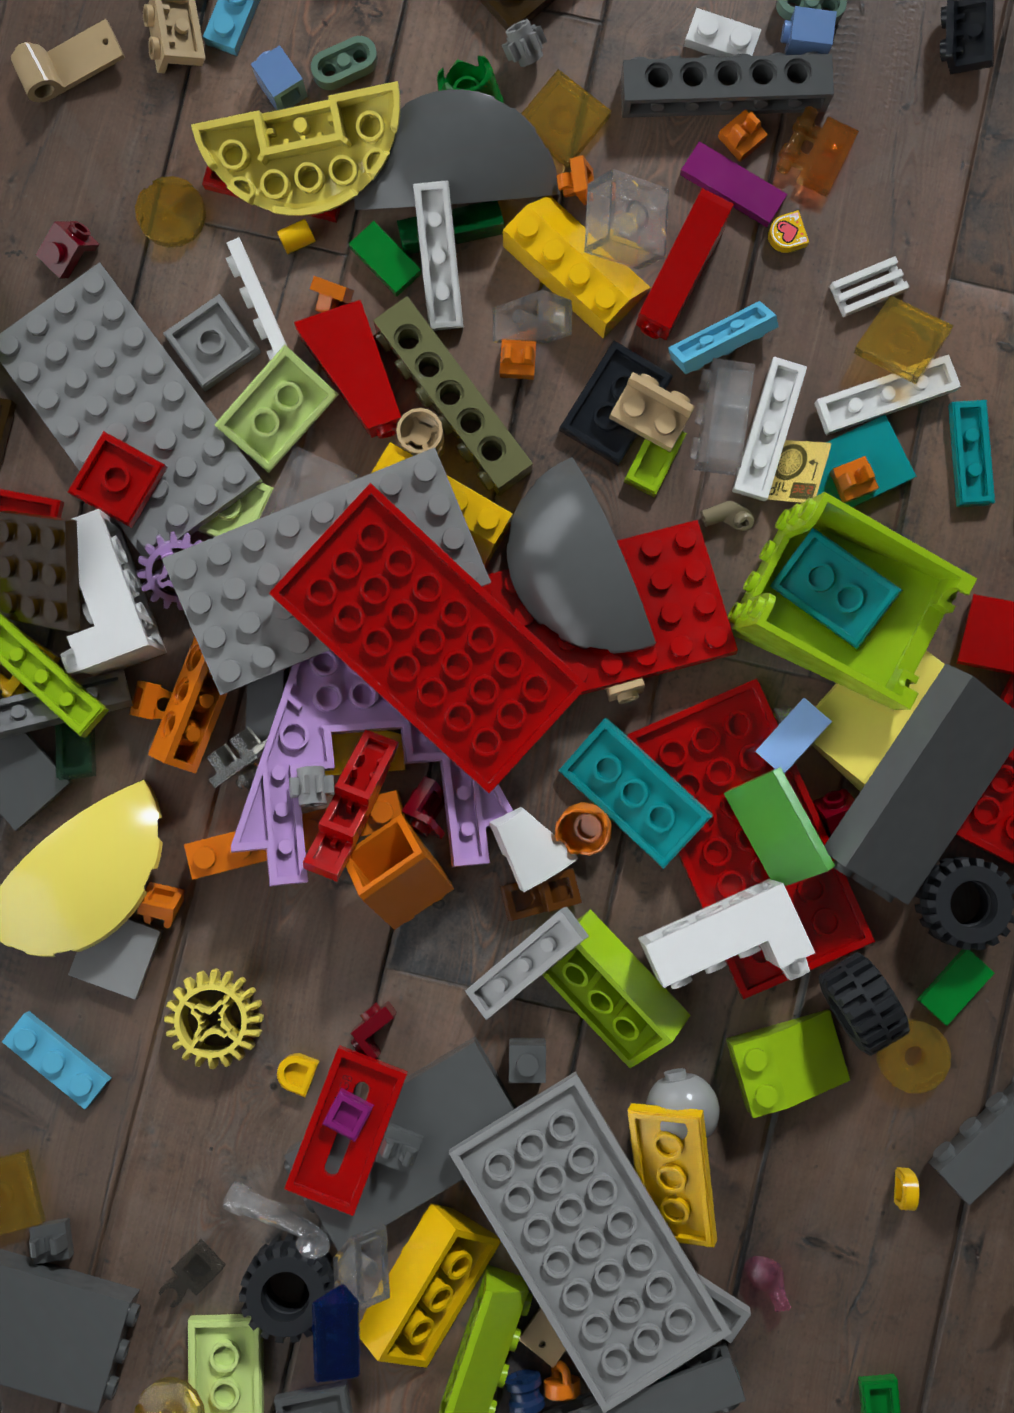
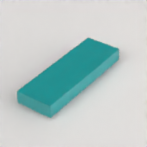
[948,400,995,507]

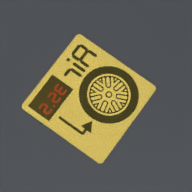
[768,440,831,503]

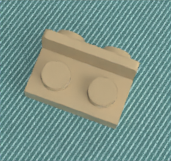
[143,0,206,74]
[609,372,695,452]

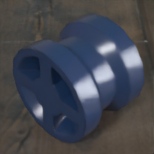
[505,1369,545,1413]

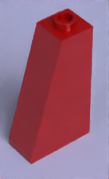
[636,188,734,340]
[294,299,401,439]

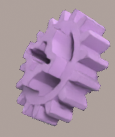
[137,531,203,610]

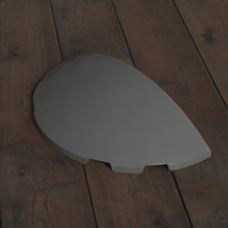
[354,89,560,210]
[507,457,656,653]

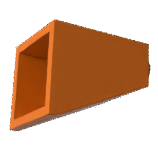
[346,814,454,930]

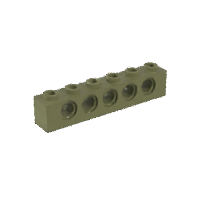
[373,296,533,496]

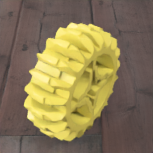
[164,968,264,1069]

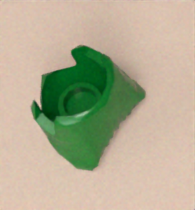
[437,56,504,103]

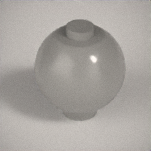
[646,1068,720,1140]

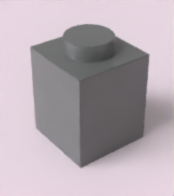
[509,1038,546,1083]

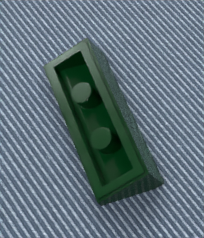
[397,200,505,255]

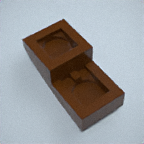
[499,868,582,921]

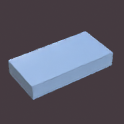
[755,698,832,774]

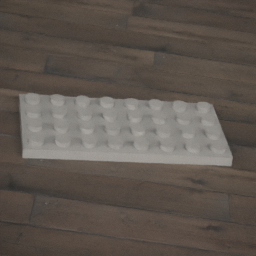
[0,262,263,562]
[162,447,491,695]
[449,1071,732,1413]

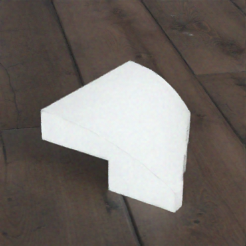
[489,807,578,892]

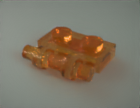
[776,106,859,197]

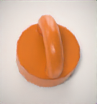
[543,1360,581,1401]

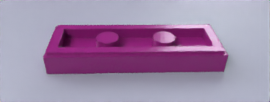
[680,141,787,228]

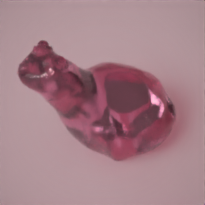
[744,1256,791,1312]

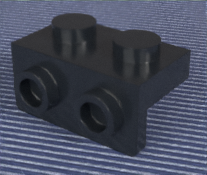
[940,0,995,75]

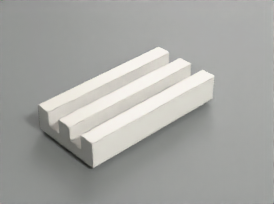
[829,256,909,318]

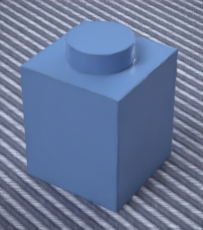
[780,6,837,55]
[251,46,308,110]

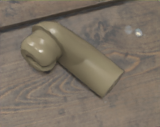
[700,501,754,532]

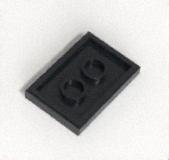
[559,341,673,466]

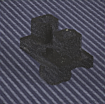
[207,727,268,790]

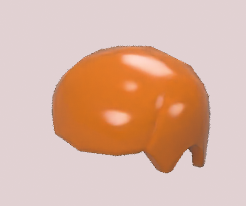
[555,802,612,856]

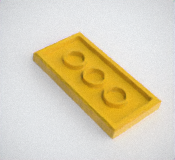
[627,1103,717,1248]

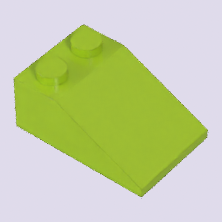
[726,1009,850,1118]

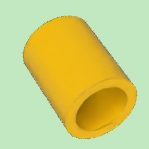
[277,218,316,255]

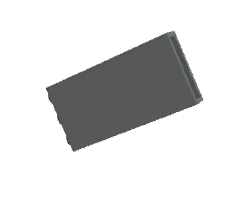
[825,664,1014,905]
[284,1036,517,1254]
[0,1249,141,1413]

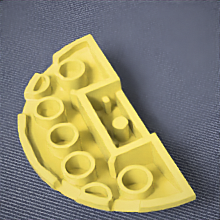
[191,81,400,216]
[0,780,163,957]

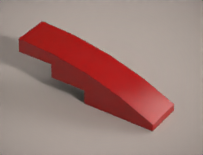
[303,729,399,882]

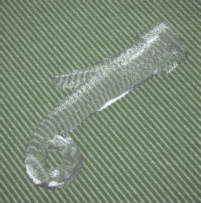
[223,1181,330,1259]

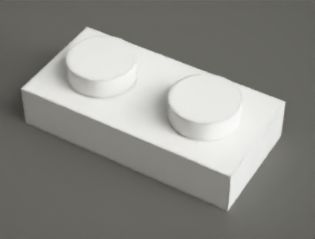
[684,8,761,57]

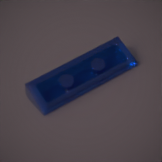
[312,1284,360,1382]

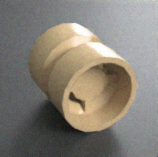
[396,408,445,458]

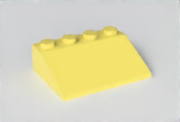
[812,650,945,792]

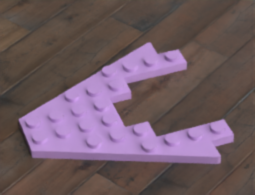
[231,650,513,887]

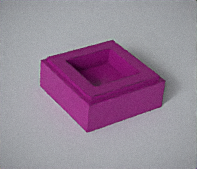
[322,1088,374,1141]

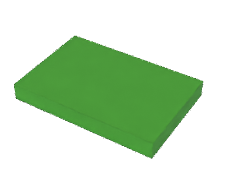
[724,767,835,886]

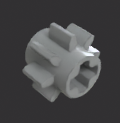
[502,19,547,67]
[289,766,335,807]

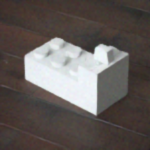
[60,509,167,676]
[638,879,815,989]

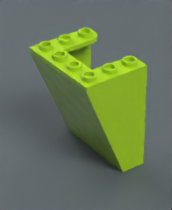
[728,492,977,710]

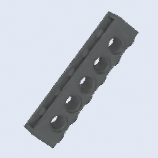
[620,51,834,118]

